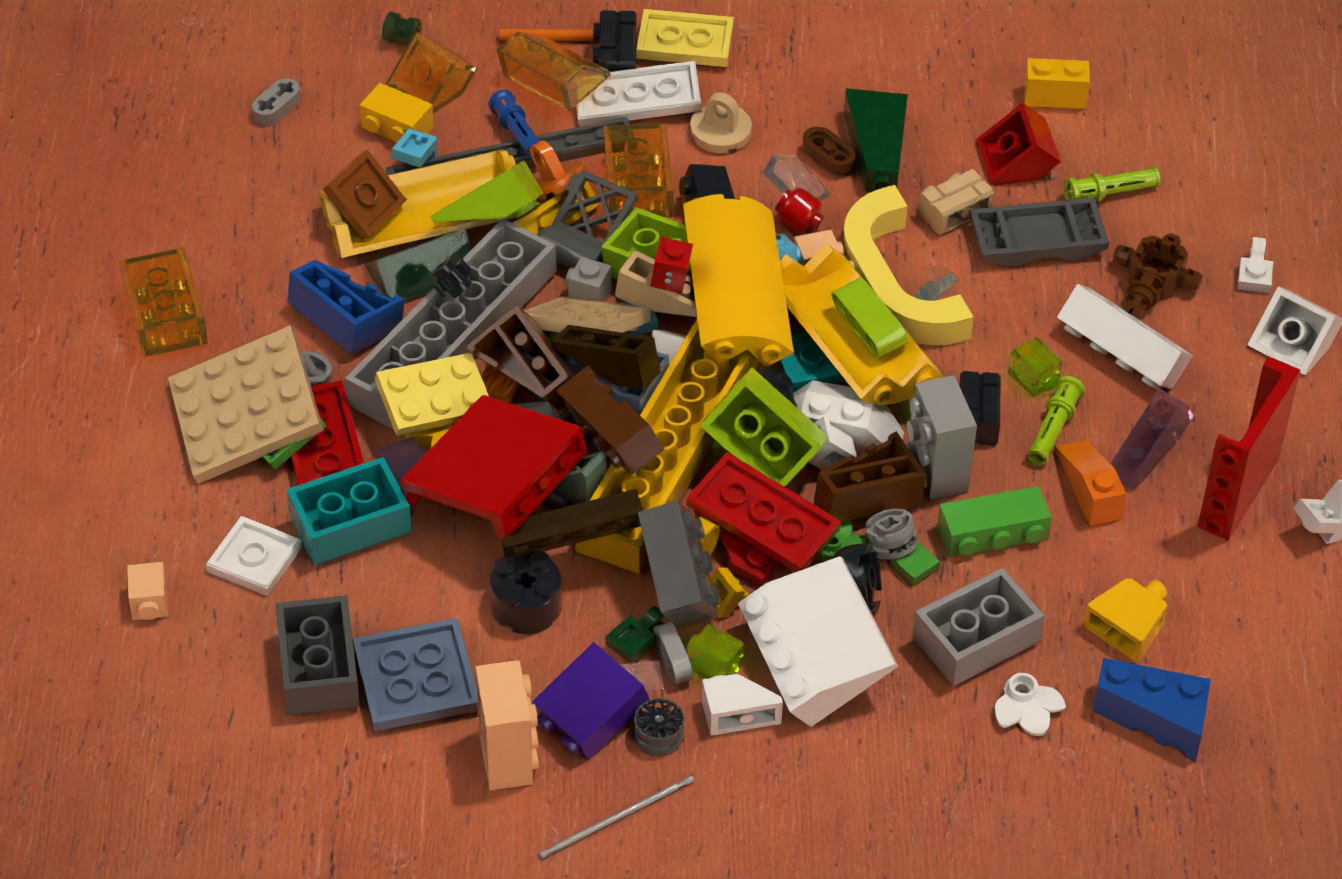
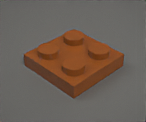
[323,149,407,239]

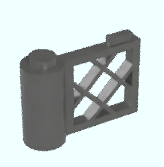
[537,169,639,269]

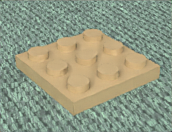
[525,296,651,334]

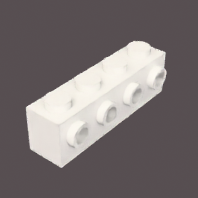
[1057,284,1193,390]

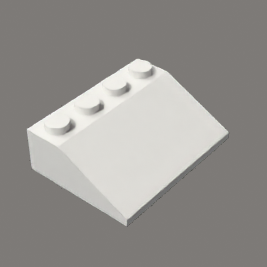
[738,556,898,727]

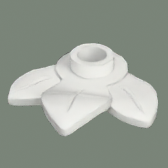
[995,673,1066,736]

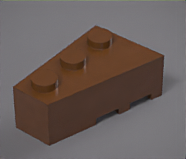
[465,305,575,411]
[556,366,665,475]
[813,431,927,522]

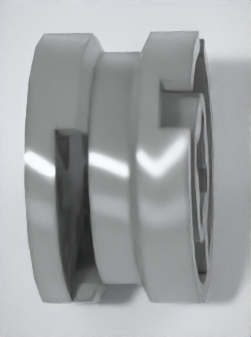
[866,509,918,560]

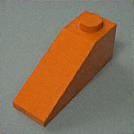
[1055,440,1126,526]

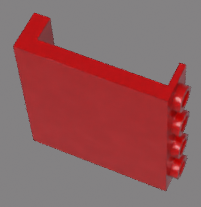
[1197,356,1301,541]
[400,394,588,539]

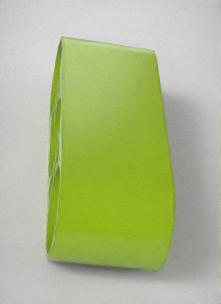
[831,277,908,359]

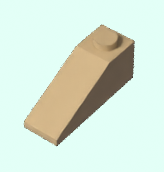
[615,250,697,317]

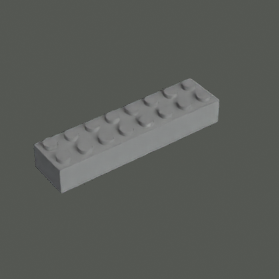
[345,218,556,430]

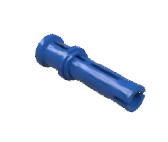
[488,90,539,161]

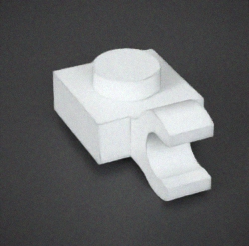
[1237,237,1273,294]

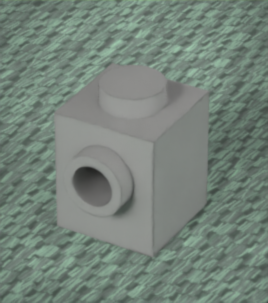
[565,257,611,302]

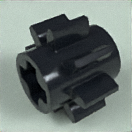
[432,257,472,298]

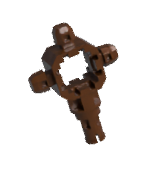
[1112,233,1203,320]

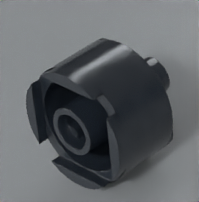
[490,551,562,634]

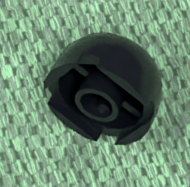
[831,543,882,613]

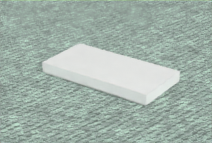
[573,61,702,127]

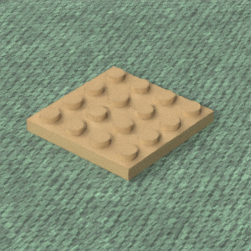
[168,325,324,484]

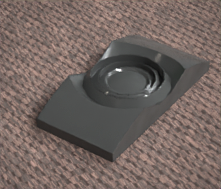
[969,197,1109,267]

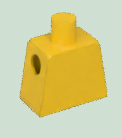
[1083,579,1168,663]

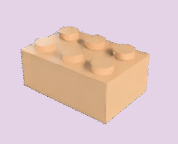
[475,660,539,791]

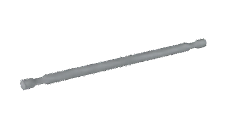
[538,775,694,859]

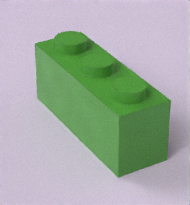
[937,486,1052,557]

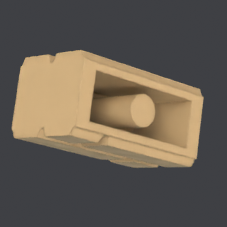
[918,169,994,235]

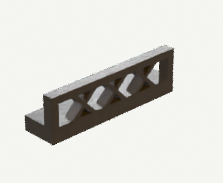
[503,489,643,558]

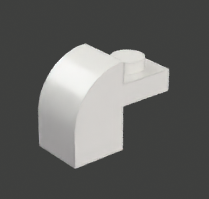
[1293,480,1342,544]

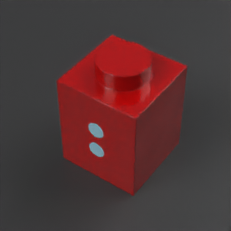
[650,237,693,294]

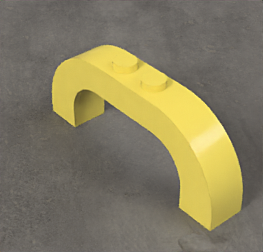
[843,185,974,345]

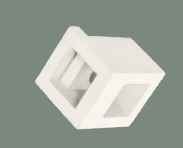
[808,416,857,470]

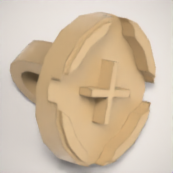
[690,92,752,154]

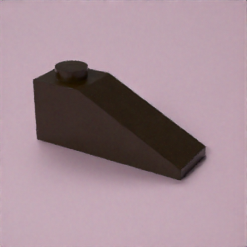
[551,325,661,390]

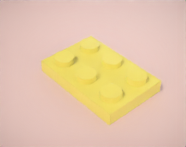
[636,9,734,67]
[374,353,489,436]

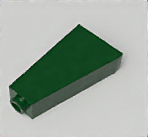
[844,88,908,192]

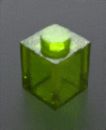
[1008,337,1062,397]
[686,624,744,679]

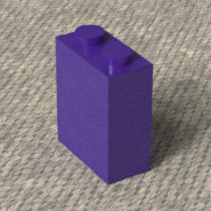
[532,642,650,761]

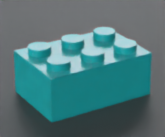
[286,457,412,565]

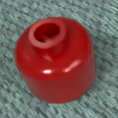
[774,188,824,235]

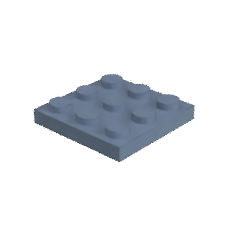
[352,618,478,732]

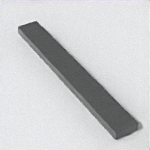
[386,117,636,175]

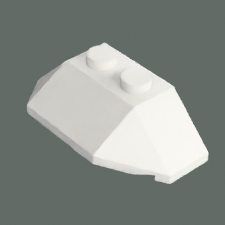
[793,380,904,454]

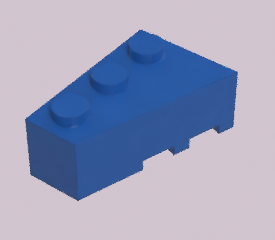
[288,260,405,354]
[1093,658,1211,762]

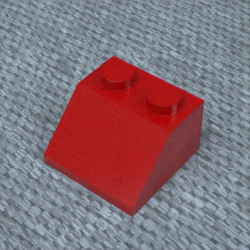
[976,102,1061,185]

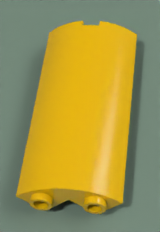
[318,150,527,258]
[683,194,794,366]
[780,243,943,406]

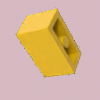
[1024,58,1090,109]
[359,83,434,143]

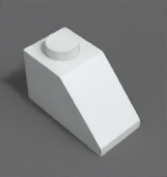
[701,674,783,736]

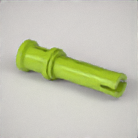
[1064,167,1161,202]
[1027,376,1086,466]

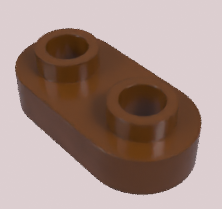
[802,126,856,174]

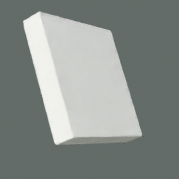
[206,516,302,596]

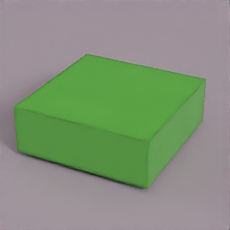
[890,542,940,586]

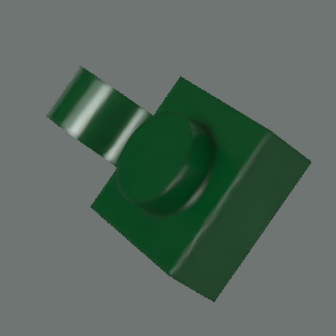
[605,606,665,664]

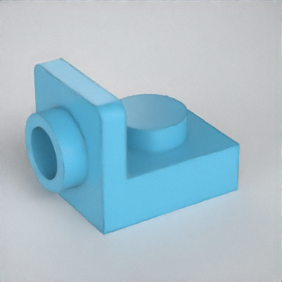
[392,128,437,168]

